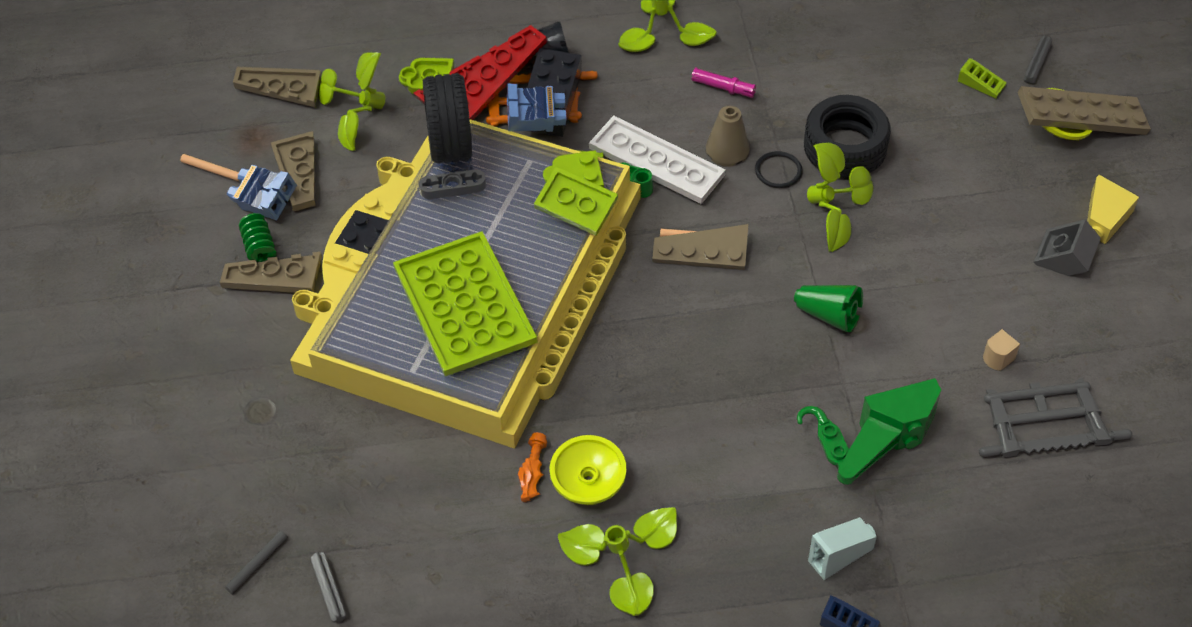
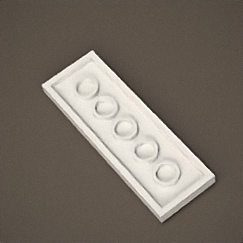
[589,115,725,204]

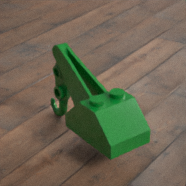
[797,378,941,485]

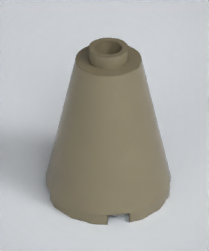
[706,106,750,167]

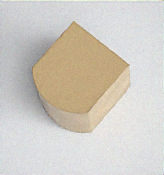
[983,329,1020,371]

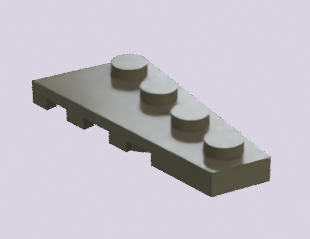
[233,67,322,107]
[271,131,315,212]
[652,224,749,270]

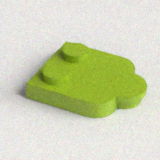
[399,58,455,94]
[543,150,604,188]

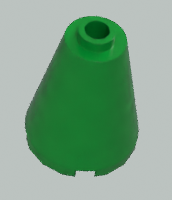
[794,285,863,332]

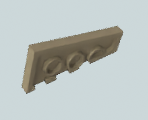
[220,251,322,293]

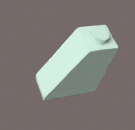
[808,517,877,580]

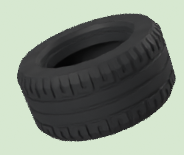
[423,73,472,164]
[804,95,891,179]

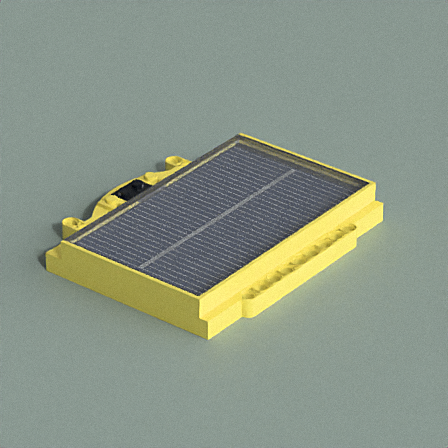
[290,120,640,449]

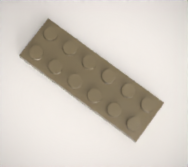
[1017,86,1151,135]

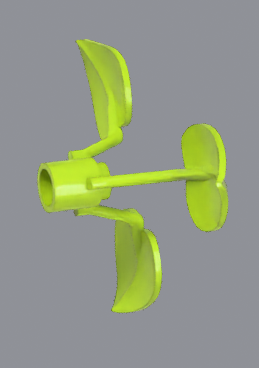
[618,0,717,52]
[318,52,385,151]
[807,143,873,252]
[558,507,677,616]

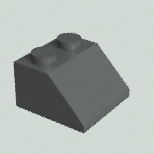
[1034,219,1100,276]

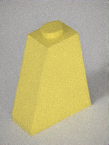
[1087,175,1139,244]

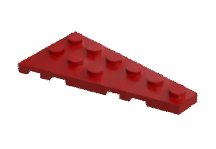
[413,25,548,120]

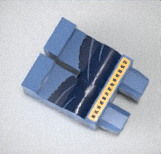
[507,84,566,132]
[227,165,297,220]

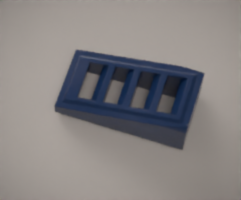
[820,595,880,627]

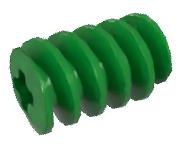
[238,213,277,262]

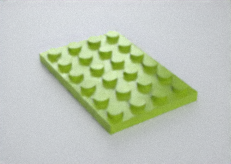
[393,231,538,377]

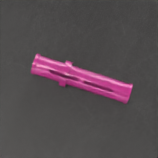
[691,68,756,98]

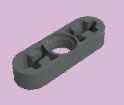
[419,170,486,199]

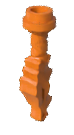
[518,432,547,502]

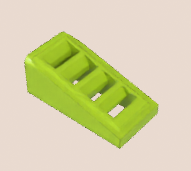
[958,58,1007,98]

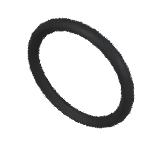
[755,151,802,188]

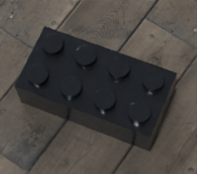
[527,48,582,137]

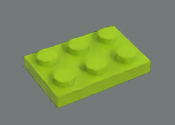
[534,167,618,236]

